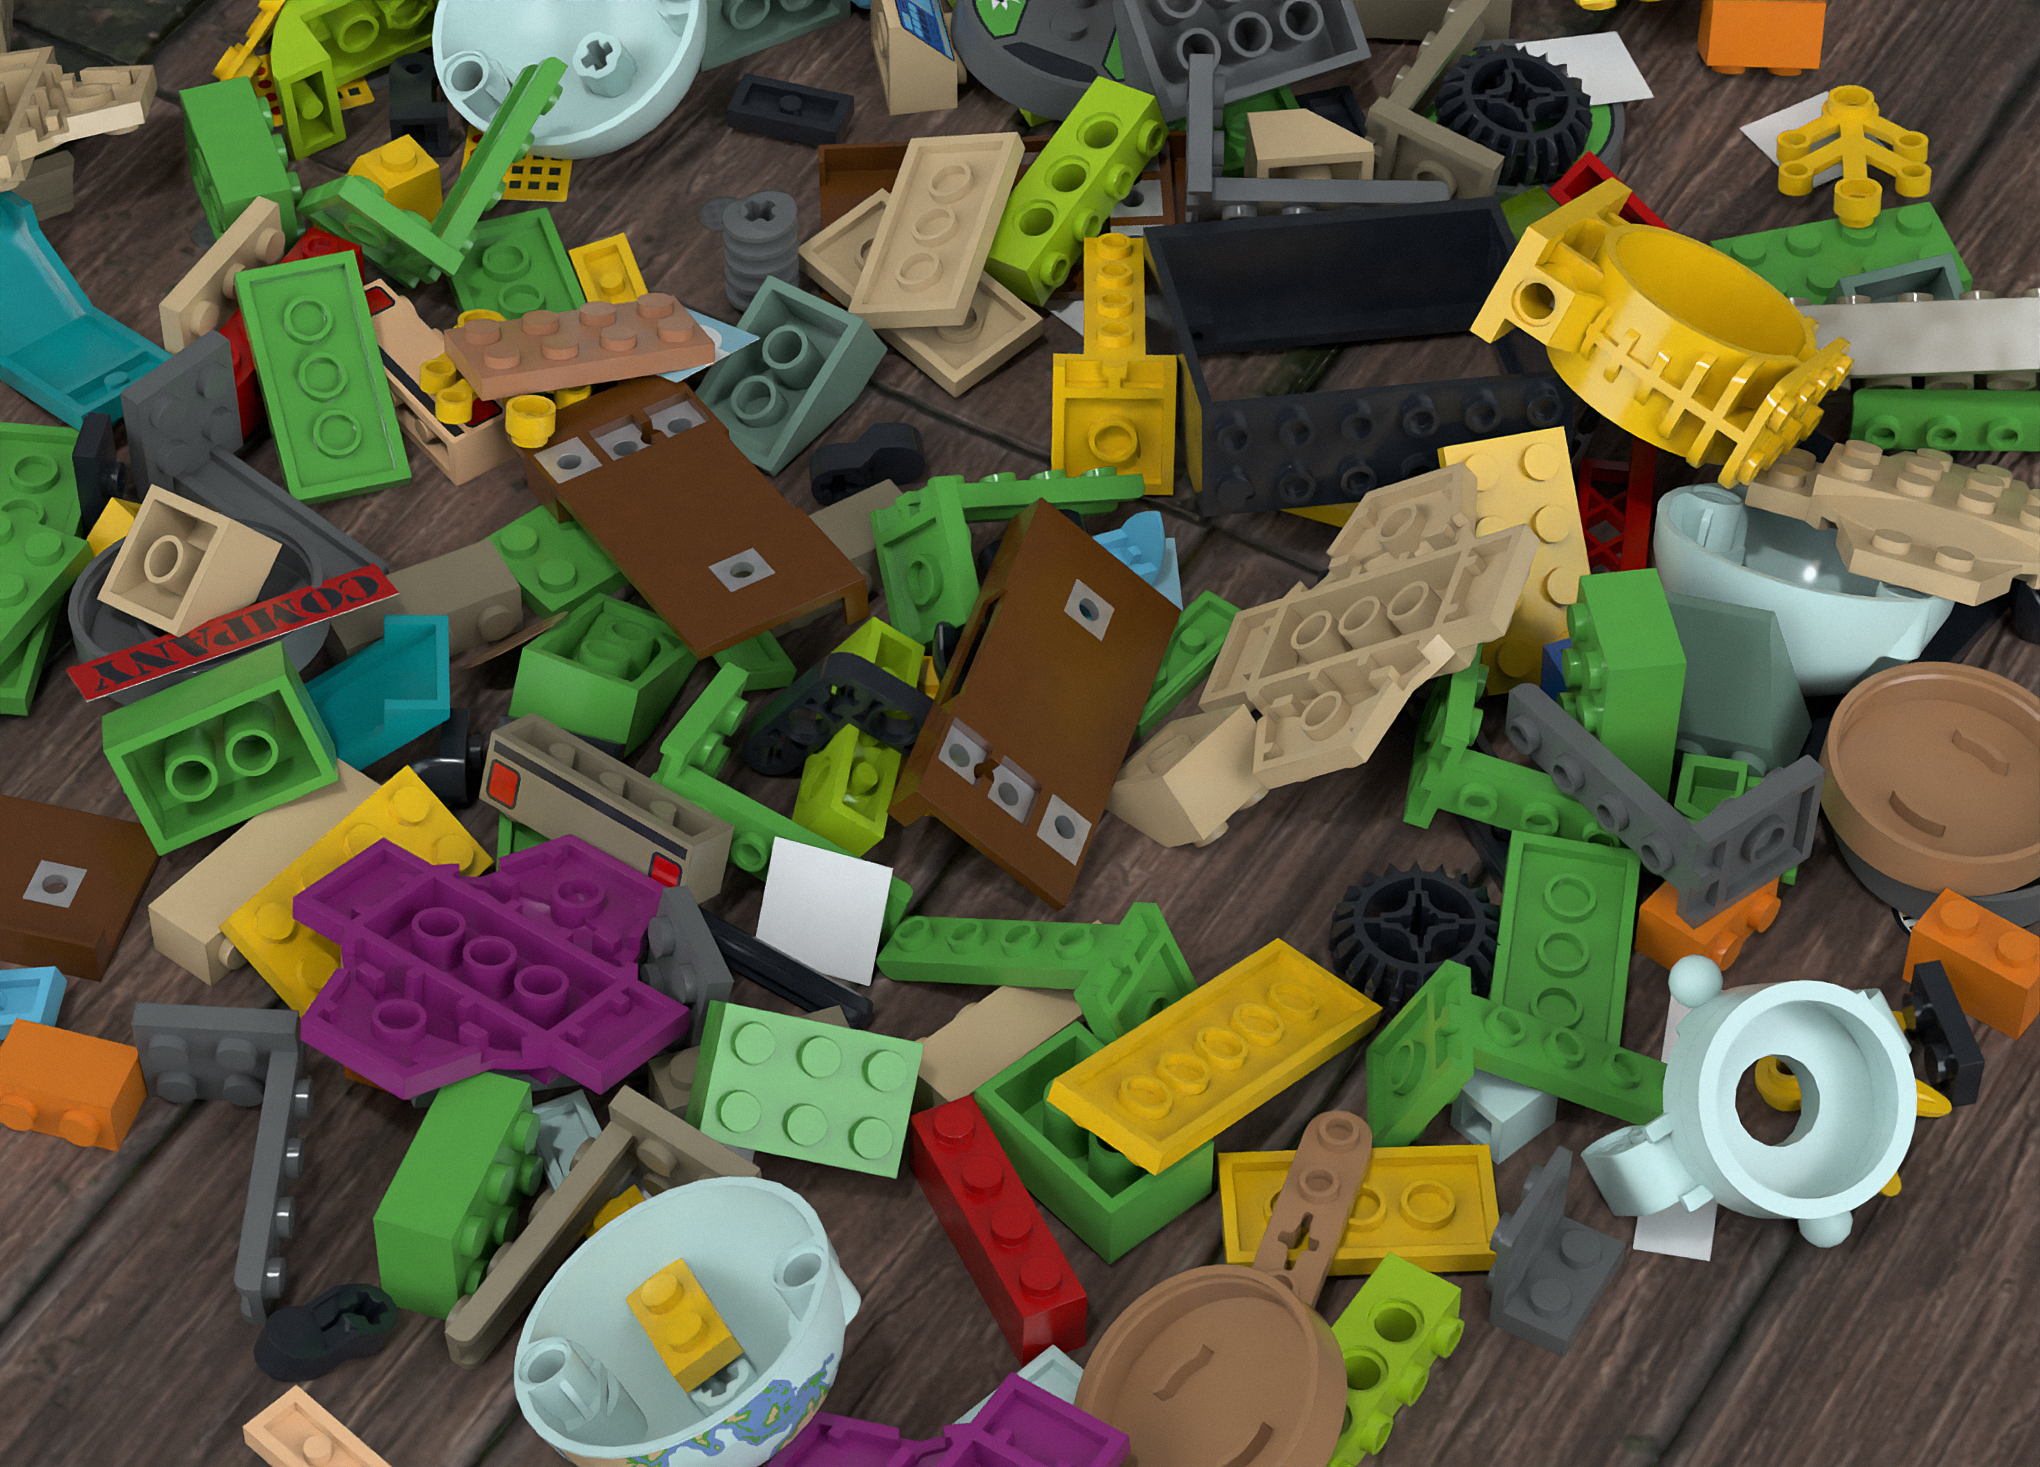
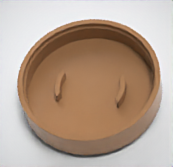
[1818,662,2040,897]
[1073,1264,1347,1467]

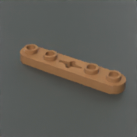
[1251,1110,1373,1309]

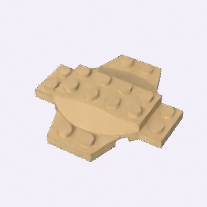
[0,46,158,192]
[1744,440,2040,606]
[1198,461,1540,790]

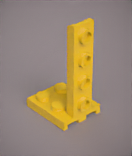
[1051,233,1177,495]

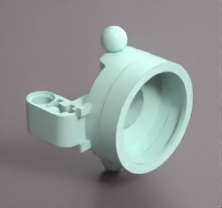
[1581,954,1917,1248]

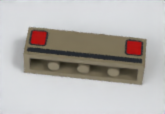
[479,712,734,905]

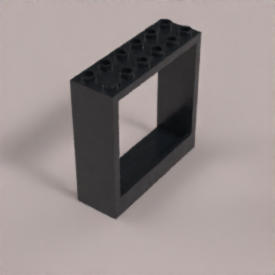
[1143,196,1574,517]

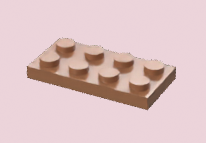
[444,293,715,401]

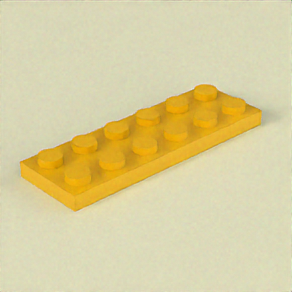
[1046,938,1383,1176]

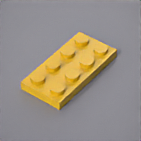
[1437,426,1591,697]
[218,764,494,1019]
[1217,1144,1499,1276]

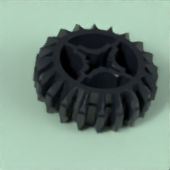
[1435,43,1593,187]
[1328,861,1501,1020]

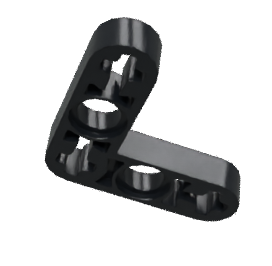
[742,652,934,775]

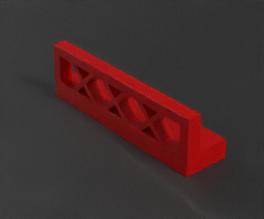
[1577,435,1657,572]

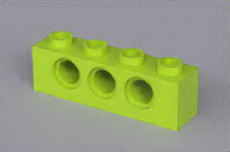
[983,76,1169,307]
[792,616,925,857]
[1326,1252,1465,1467]

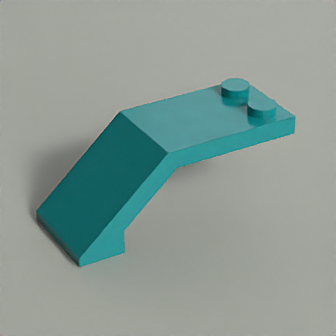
[0,190,173,431]
[123,614,450,794]

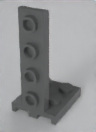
[1185,54,1450,224]
[120,329,389,580]
[1504,683,1826,929]
[410,885,734,1108]
[131,1002,314,1325]

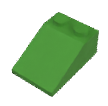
[508,592,698,758]

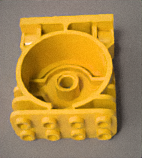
[1470,177,1855,490]

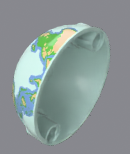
[514,1176,861,1467]

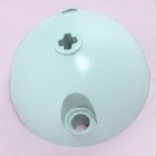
[432,0,707,160]
[1653,483,1955,697]

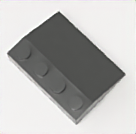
[1112,0,1372,127]

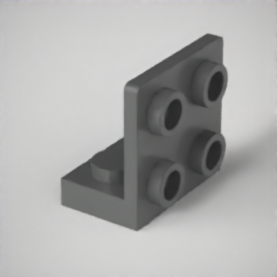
[1485,1146,1626,1357]

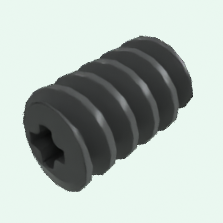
[722,189,800,312]

